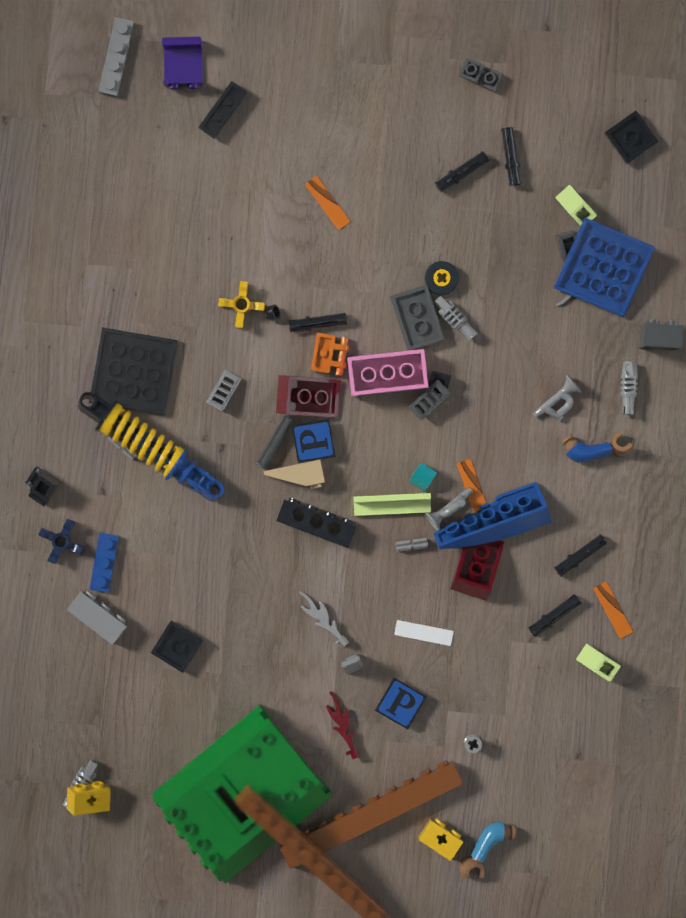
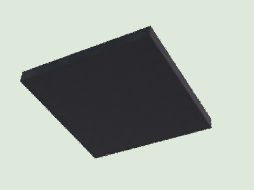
[89,327,178,416]

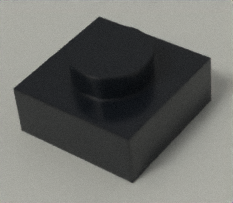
[428,371,451,395]

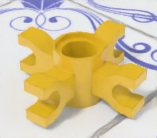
[218,281,265,328]

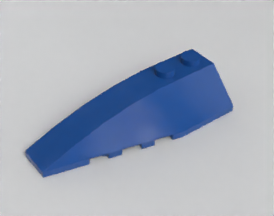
[434,482,552,549]

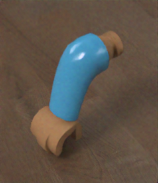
[460,821,516,879]

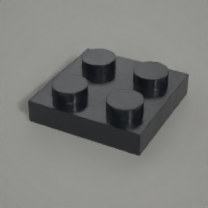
[604,111,658,164]
[151,620,204,673]

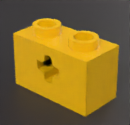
[67,781,111,816]
[418,818,463,861]

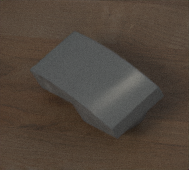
[459,58,504,93]

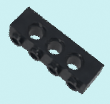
[276,497,356,548]

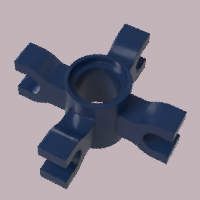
[38,519,85,564]

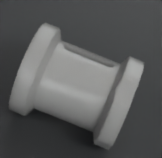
[464,734,482,753]

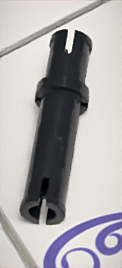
[501,127,521,186]
[435,151,489,193]
[289,312,347,332]
[554,534,607,577]
[528,594,582,637]

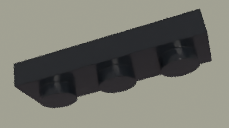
[198,81,247,139]

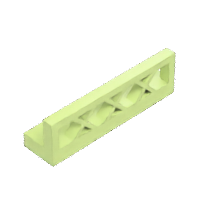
[354,493,431,516]

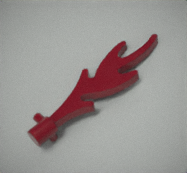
[326,692,359,760]

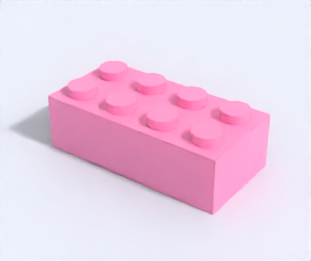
[347,349,428,397]

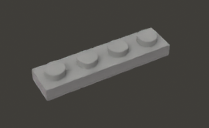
[98,17,134,97]

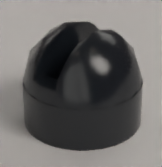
[264,304,281,321]

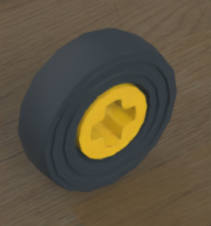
[424,261,459,296]

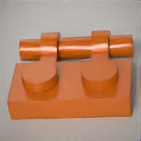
[311,333,350,376]

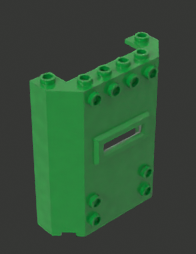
[152,704,333,883]

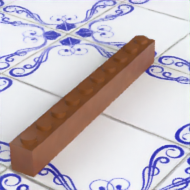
[280,760,463,869]
[235,784,388,918]

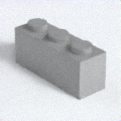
[67,590,128,645]

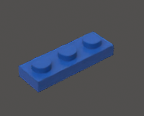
[90,532,119,593]

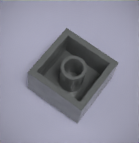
[639,320,684,351]

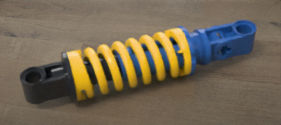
[78,392,224,502]

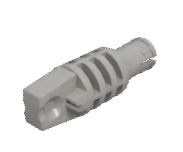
[434,296,478,341]
[620,361,638,415]
[62,759,98,808]

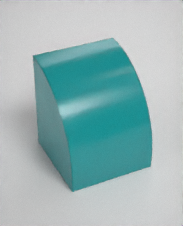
[408,463,437,492]

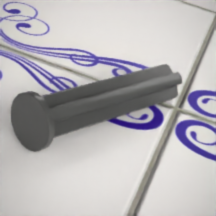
[254,415,293,470]

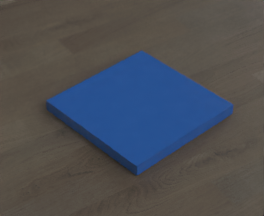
[553,217,655,317]

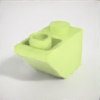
[555,184,597,226]
[576,644,621,682]

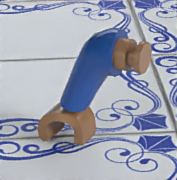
[561,431,634,463]

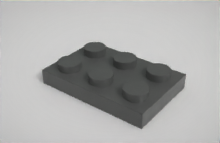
[390,285,444,351]

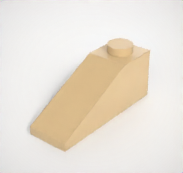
[264,460,325,489]

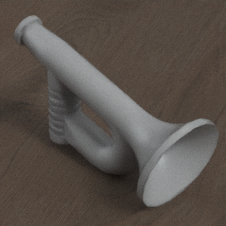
[532,374,582,422]
[424,487,473,531]

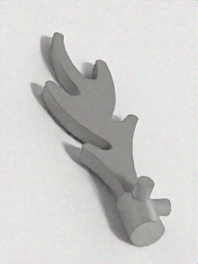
[299,591,349,647]

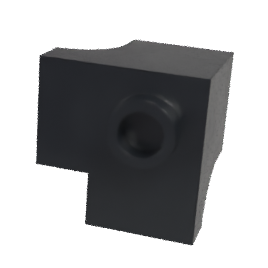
[25,466,61,507]

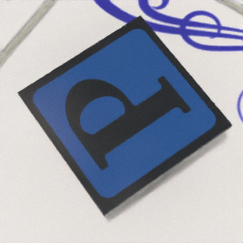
[292,419,336,463]
[375,677,427,730]

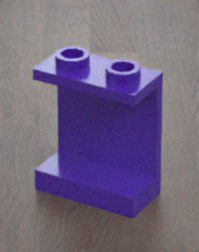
[162,37,203,90]

